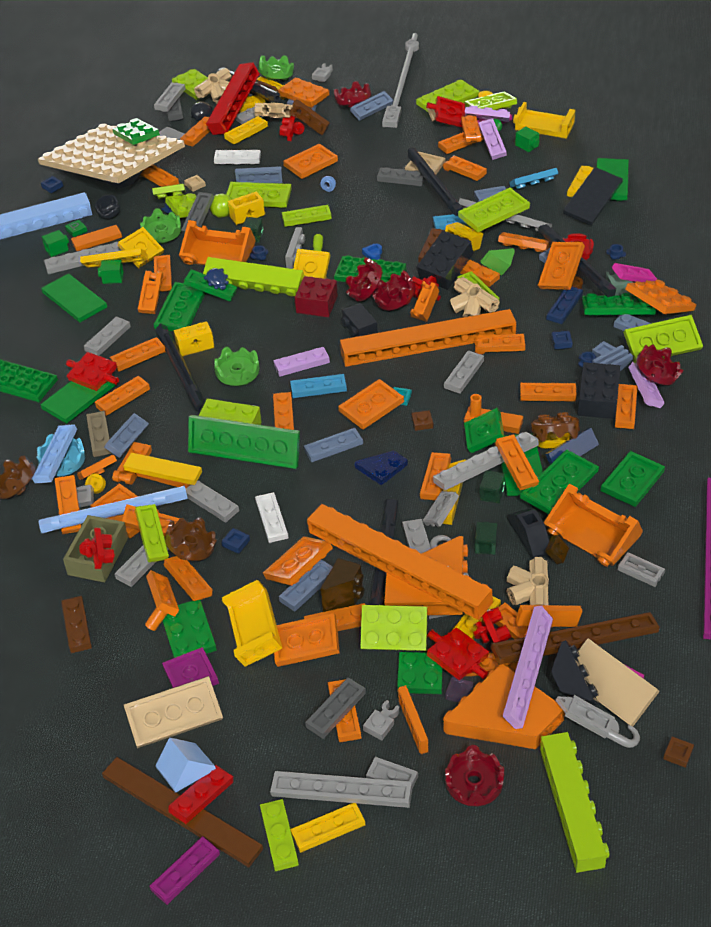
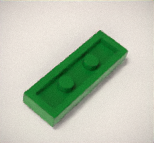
[184,269,237,301]

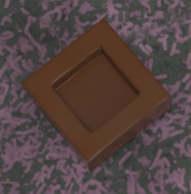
[412,410,433,431]
[664,737,694,768]

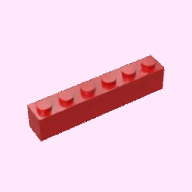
[206,62,260,135]

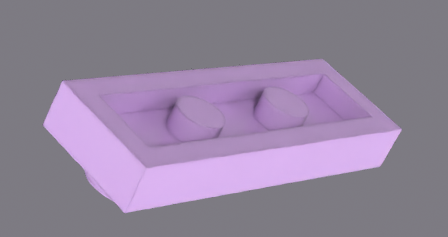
[465,106,510,122]
[478,118,507,160]
[273,347,330,377]
[628,362,664,408]

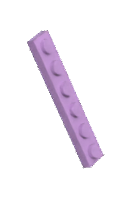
[503,606,553,729]

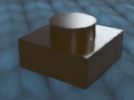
[545,535,569,564]

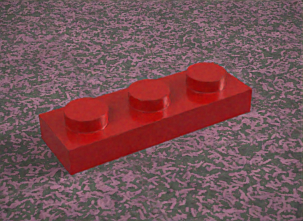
[169,765,233,824]

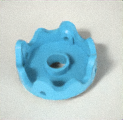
[36,434,85,476]

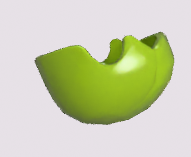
[210,194,232,218]

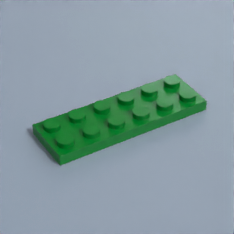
[188,415,300,469]

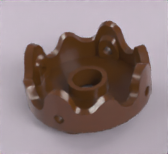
[531,413,580,442]
[0,455,36,499]
[165,518,217,561]

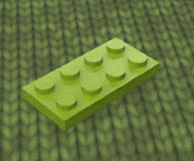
[416,80,479,112]
[226,182,292,208]
[458,188,530,232]
[623,315,703,363]

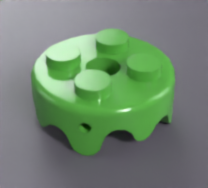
[258,55,294,80]
[140,208,181,244]
[215,347,260,386]

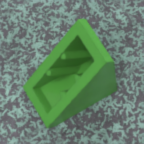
[481,249,515,276]

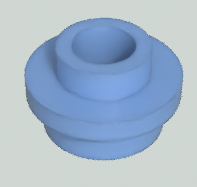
[321,176,336,192]

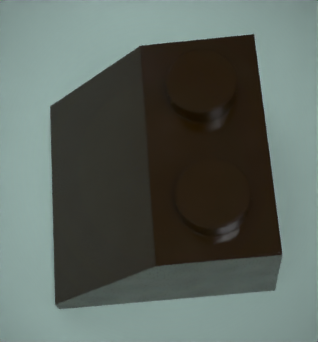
[321,558,365,612]

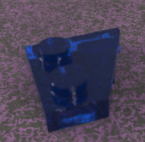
[355,450,408,485]

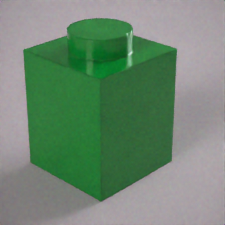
[515,127,539,152]
[42,230,69,257]
[98,260,124,284]

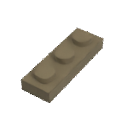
[86,411,112,457]

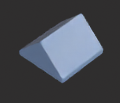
[156,737,216,793]

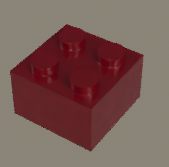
[295,276,338,317]

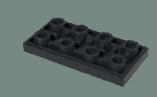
[563,167,623,226]

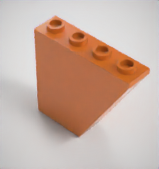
[385,536,468,615]
[443,664,565,749]

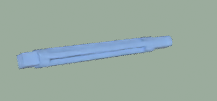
[39,486,188,533]

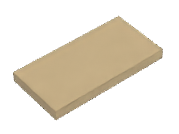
[578,639,660,726]
[124,676,223,748]

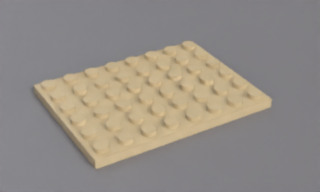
[38,124,185,183]

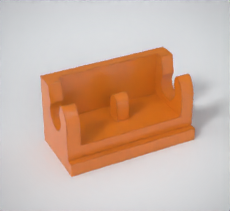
[410,281,439,322]

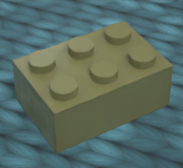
[63,515,128,582]

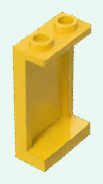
[513,102,575,138]
[222,580,282,667]

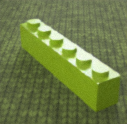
[203,257,305,296]
[540,732,609,873]

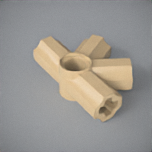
[194,68,231,104]
[255,103,297,118]
[450,277,500,317]
[507,557,549,605]

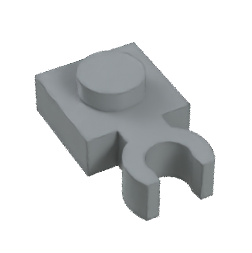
[312,63,333,82]
[77,485,94,508]
[363,700,399,740]

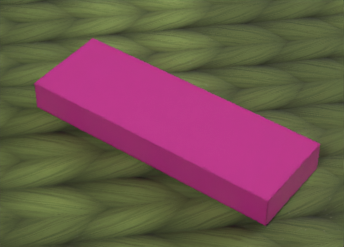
[612,263,657,282]

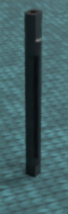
[218,67,281,103]
[408,148,463,216]
[538,224,616,297]
[155,323,205,412]
[370,499,399,606]

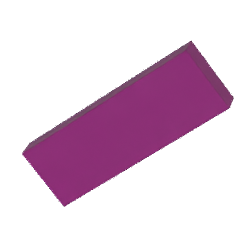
[149,836,220,905]

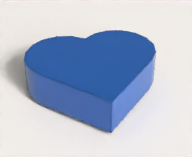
[362,244,382,260]

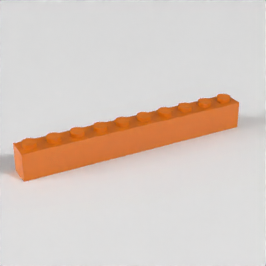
[340,309,516,367]
[307,504,493,620]

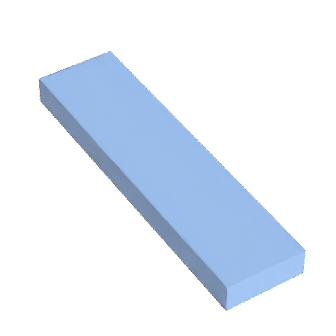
[32,425,77,483]

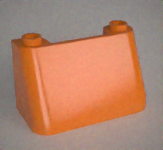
[179,220,256,265]
[544,484,643,567]

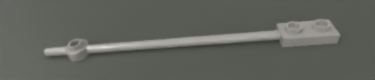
[382,33,419,128]

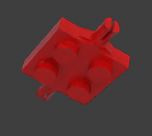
[426,96,465,128]
[66,352,119,391]
[427,627,489,681]

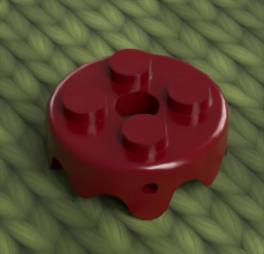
[334,81,371,107]
[346,257,382,302]
[372,270,416,310]
[636,344,684,385]
[445,745,504,807]

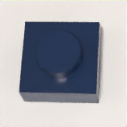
[41,176,63,193]
[551,331,573,349]
[221,528,250,554]

